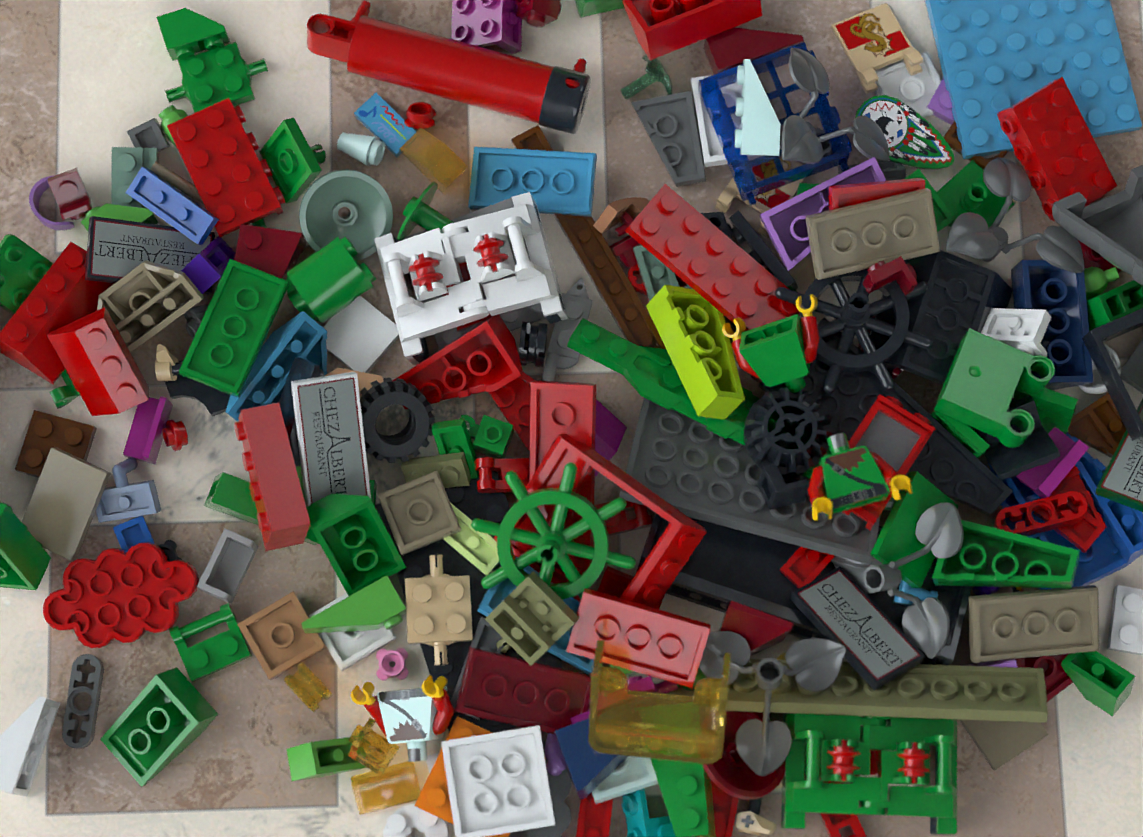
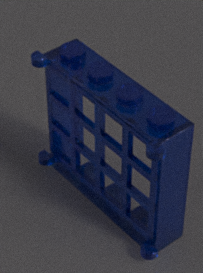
[699,42,852,206]

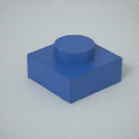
[112,516,155,552]

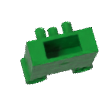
[934,328,1055,448]

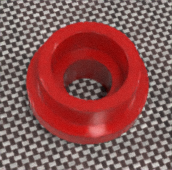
[162,420,188,451]

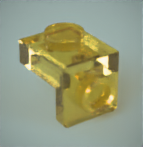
[348,717,399,776]

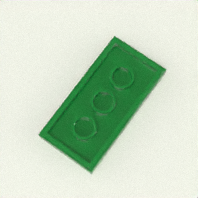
[179,259,289,398]

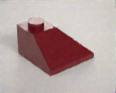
[719,600,793,656]

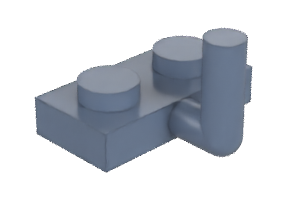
[96,458,161,523]

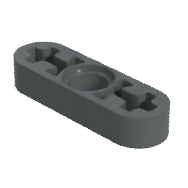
[62,654,104,749]

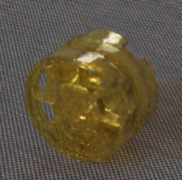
[283,662,333,713]

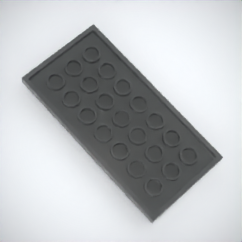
[619,398,881,565]

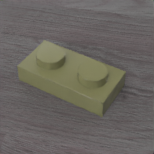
[401,452,471,488]

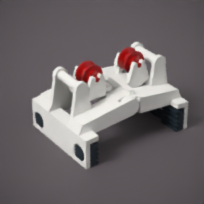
[374,192,568,364]

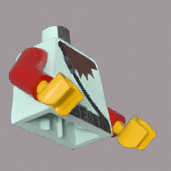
[351,675,454,762]

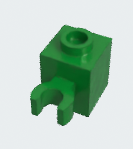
[460,415,514,459]

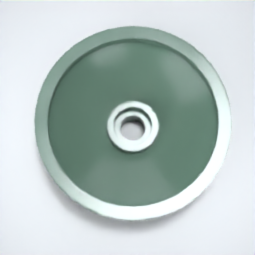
[299,169,393,261]

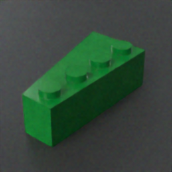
[634,702,716,837]

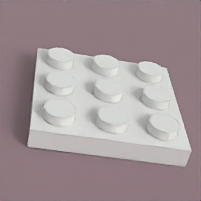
[441,726,555,837]

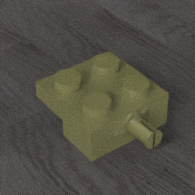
[485,571,580,666]

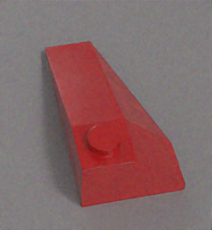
[392,314,523,410]

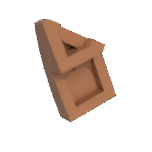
[593,197,650,234]

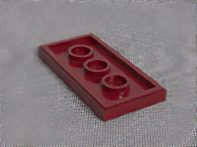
[454,647,597,735]

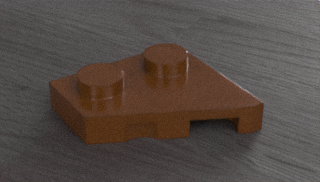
[1067,393,1126,458]

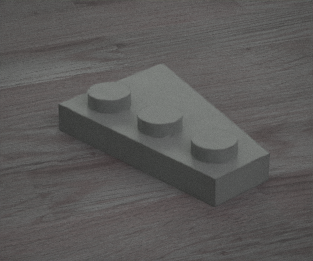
[631,91,706,187]

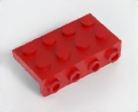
[997,77,1117,221]
[167,98,286,238]

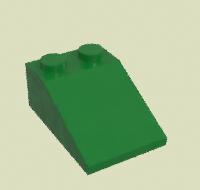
[100,667,218,787]

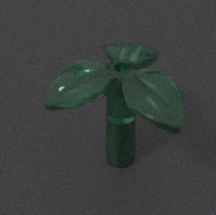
[620,54,673,100]

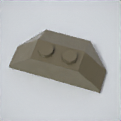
[97,260,204,353]

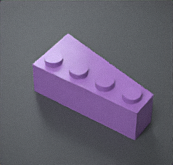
[760,157,887,272]

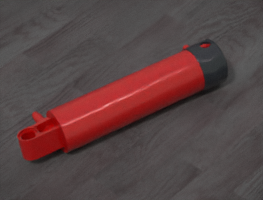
[307,1,591,134]

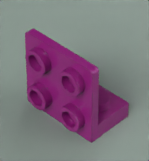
[451,0,522,54]

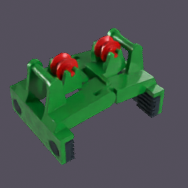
[781,713,957,835]

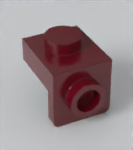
[862,256,917,295]

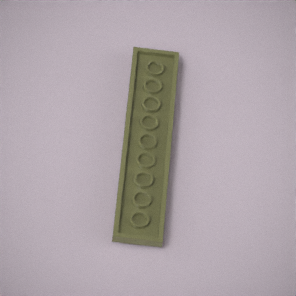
[711,658,1048,723]

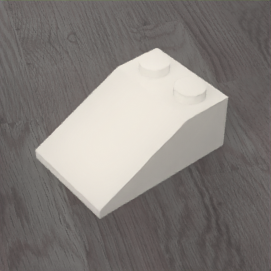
[0,696,60,796]

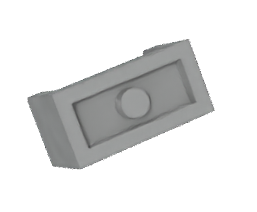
[197,528,259,604]

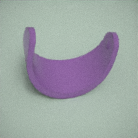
[29,175,75,230]

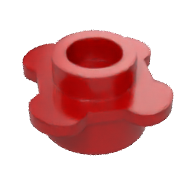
[405,102,436,129]

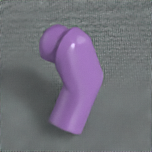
[545,733,567,776]

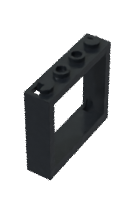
[1082,308,1143,441]

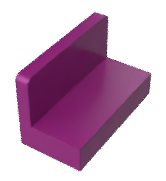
[123,396,173,464]
[1015,427,1089,498]

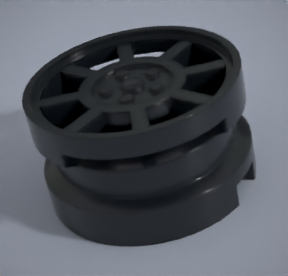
[519,321,548,367]

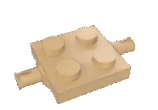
[405,555,473,666]

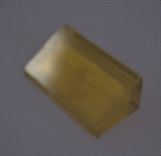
[351,761,421,815]

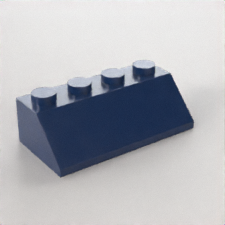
[1011,260,1093,390]

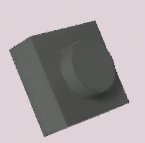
[127,118,170,152]

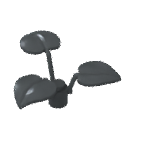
[780,48,890,164]
[946,157,1084,273]
[831,503,963,658]
[699,631,846,776]

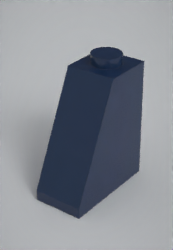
[555,703,645,800]

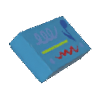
[354,93,419,157]

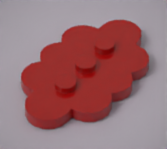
[43,542,199,648]

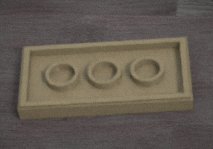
[805,188,940,280]
[969,585,1099,663]

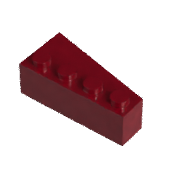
[234,224,307,281]

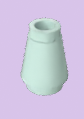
[337,132,385,166]

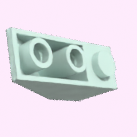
[734,59,781,156]

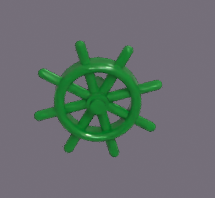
[471,462,636,600]

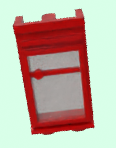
[842,394,935,530]

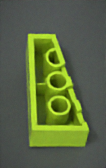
[646,285,745,420]

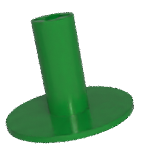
[397,181,455,241]

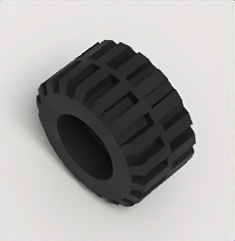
[360,377,435,463]

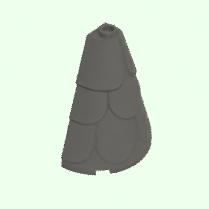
[1052,165,1143,286]

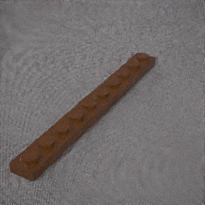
[511,125,666,349]

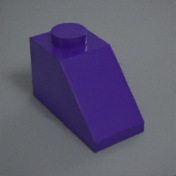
[181,235,236,294]

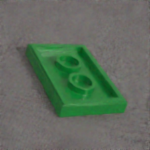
[870,471,959,588]

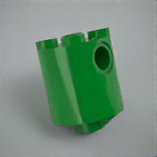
[287,236,377,323]

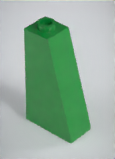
[204,472,319,545]

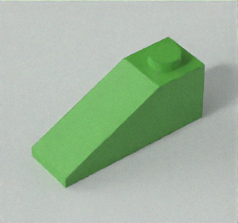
[301,576,406,634]

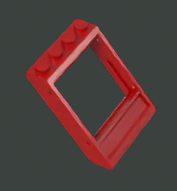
[494,435,707,608]

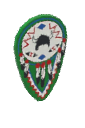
[854,95,955,169]

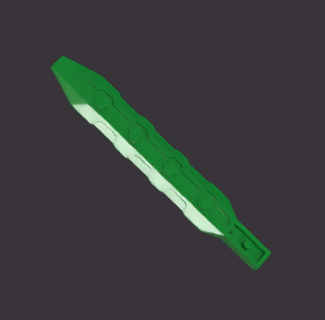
[567,318,901,511]

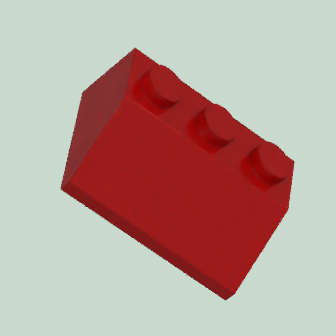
[47,307,149,416]

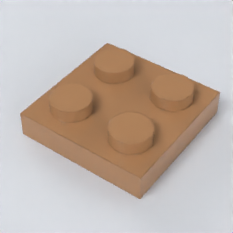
[237,591,326,681]

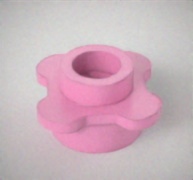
[376,648,409,681]

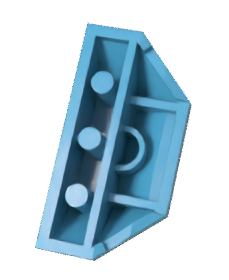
[226,311,327,422]

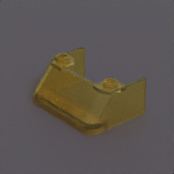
[588,640,731,764]

